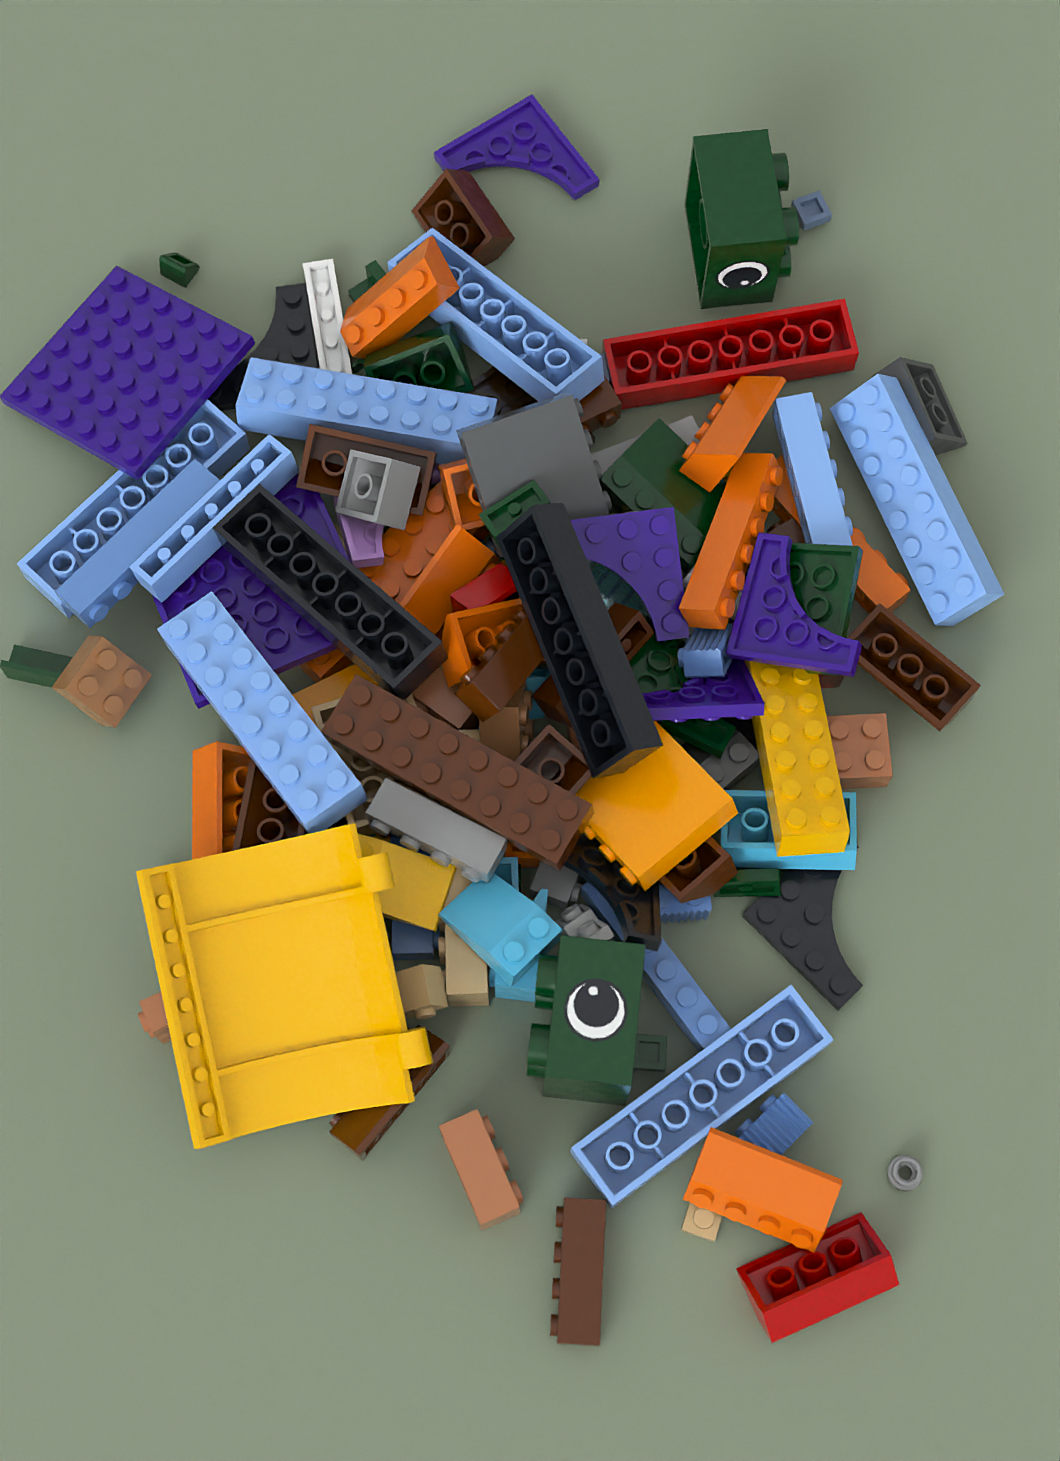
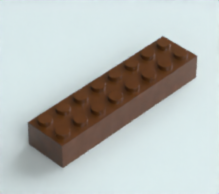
[321,674,594,871]

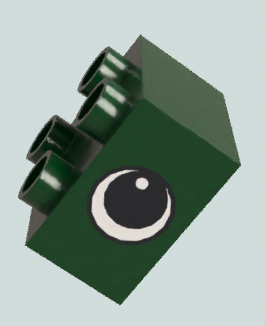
[684,129,799,309]
[527,935,646,1106]

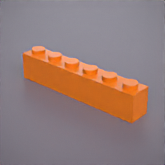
[679,453,783,630]
[772,455,911,614]

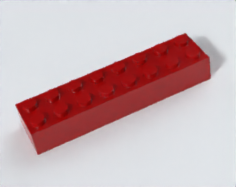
[602,299,859,410]

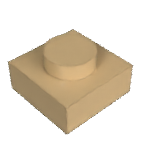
[681,1202,722,1242]

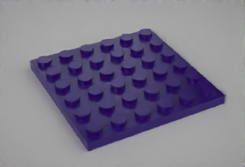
[0,265,256,480]
[152,473,350,709]

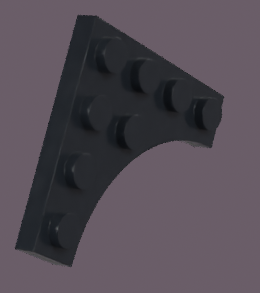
[208,283,318,411]
[564,833,662,951]
[742,846,863,1011]

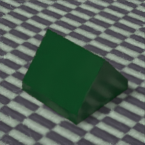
[159,252,200,288]

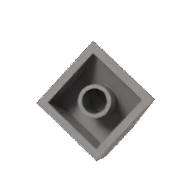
[335,449,421,530]

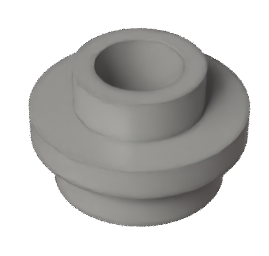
[887,1155,923,1191]

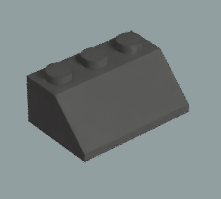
[872,357,968,456]
[681,729,760,790]

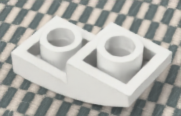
[555,903,614,940]

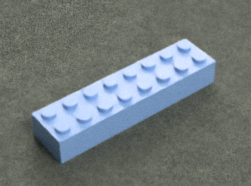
[387,228,605,402]
[235,357,497,464]
[830,374,1005,626]
[17,399,250,619]
[157,591,368,834]
[570,985,834,1209]

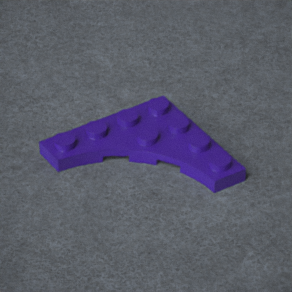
[434,94,600,200]
[570,507,689,641]
[726,532,862,677]
[642,659,764,722]

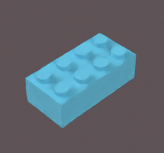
[720,790,857,870]

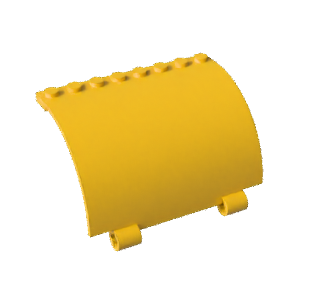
[136,823,433,1149]

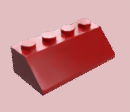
[736,1212,899,1343]

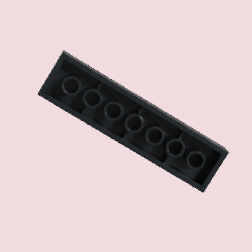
[213,484,448,700]
[496,503,663,779]

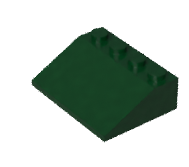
[599,418,727,573]

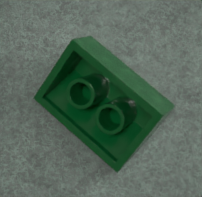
[363,322,474,393]

